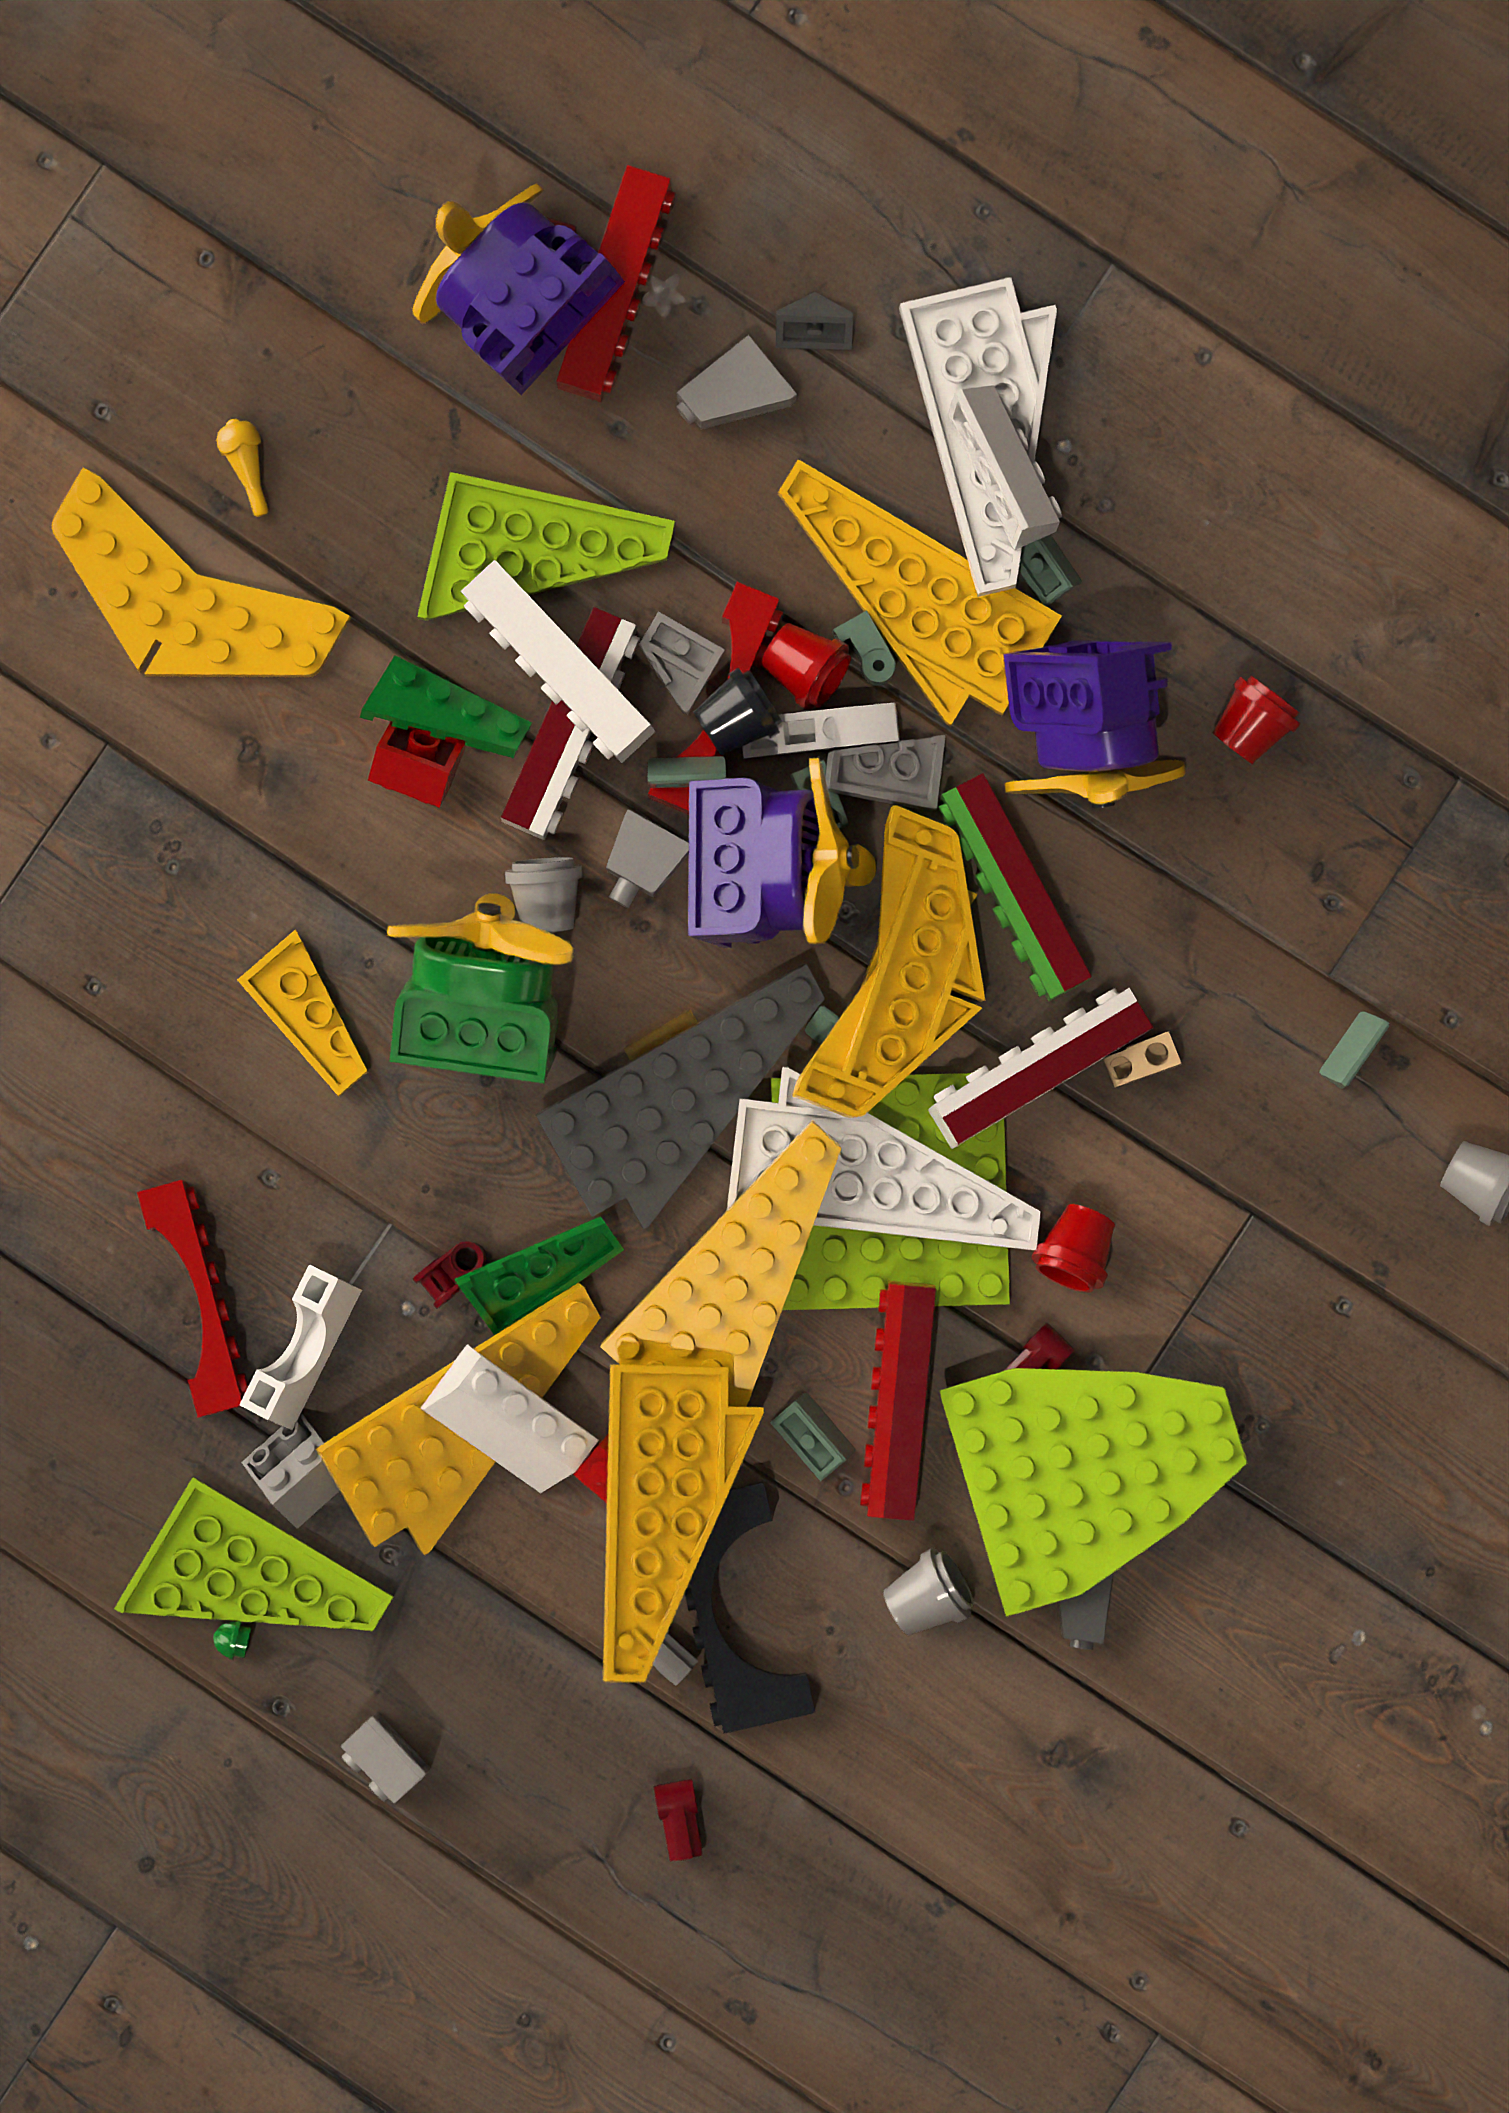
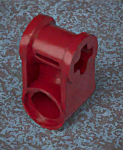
[413,1241,487,1309]

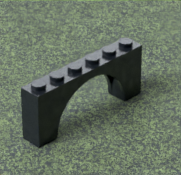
[684,1482,815,1734]

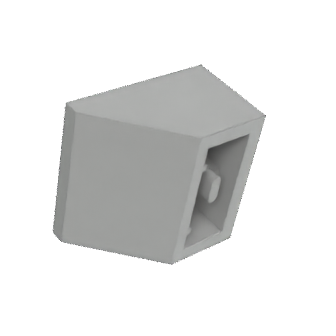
[241,1413,340,1529]

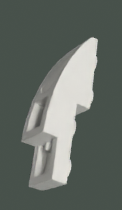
[742,703,900,758]

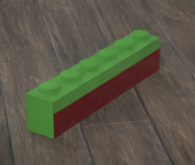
[938,773,1092,1002]

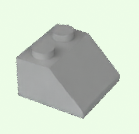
[341,1712,431,1804]

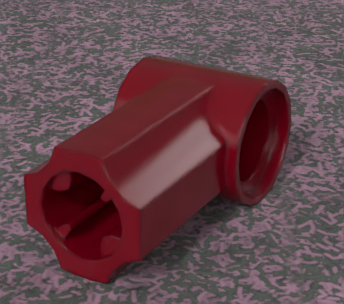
[1003,1323,1075,1371]
[654,1779,703,1861]

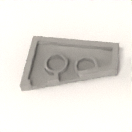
[825,735,946,812]

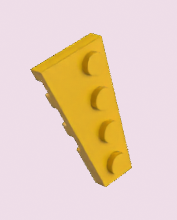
[237,929,368,1097]

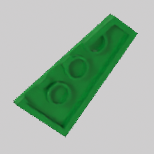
[360,655,532,758]
[454,1216,624,1335]

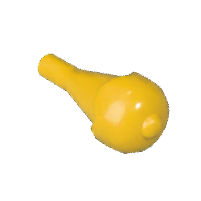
[216,419,269,517]

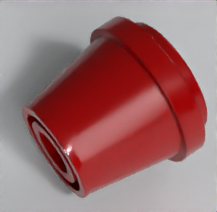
[762,623,851,710]
[1212,675,1301,765]
[1031,1204,1115,1293]

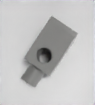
[606,809,689,908]

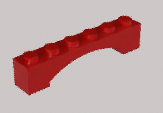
[648,582,783,815]
[137,1180,249,1418]

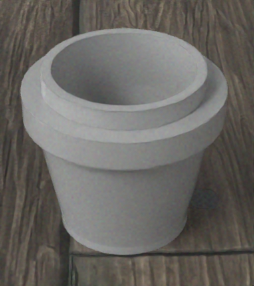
[505,857,583,932]
[1440,1141,1509,1227]
[883,1548,974,1636]

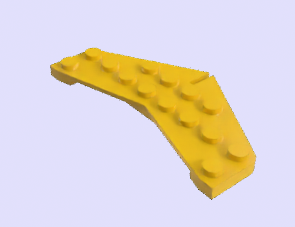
[52,467,351,677]
[792,805,985,1118]

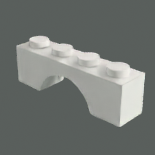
[240,1265,362,1430]

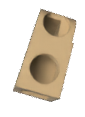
[1103,1031,1182,1088]

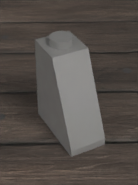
[676,335,797,429]

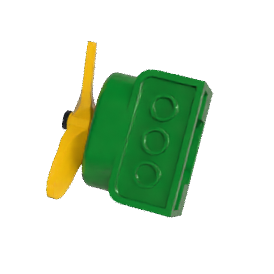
[387,893,573,1084]

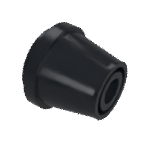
[693,668,782,756]

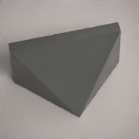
[775,292,853,350]

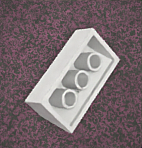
[948,385,1062,550]
[421,1345,598,1493]

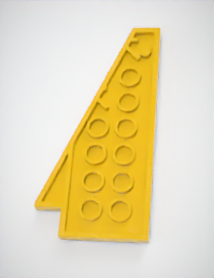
[778,459,1062,727]
[600,1120,841,1407]
[316,1282,601,1555]
[603,1365,764,1682]

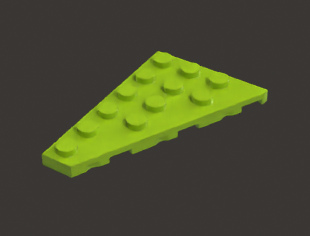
[417,472,675,621]
[114,1477,394,1631]

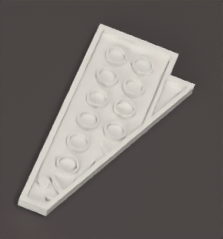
[899,277,1057,597]
[727,1067,1041,1251]

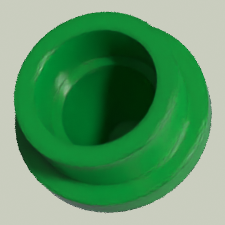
[213,1621,251,1660]

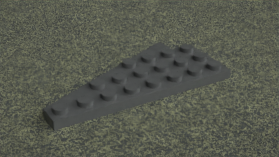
[535,964,825,1229]

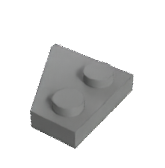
[639,612,725,715]

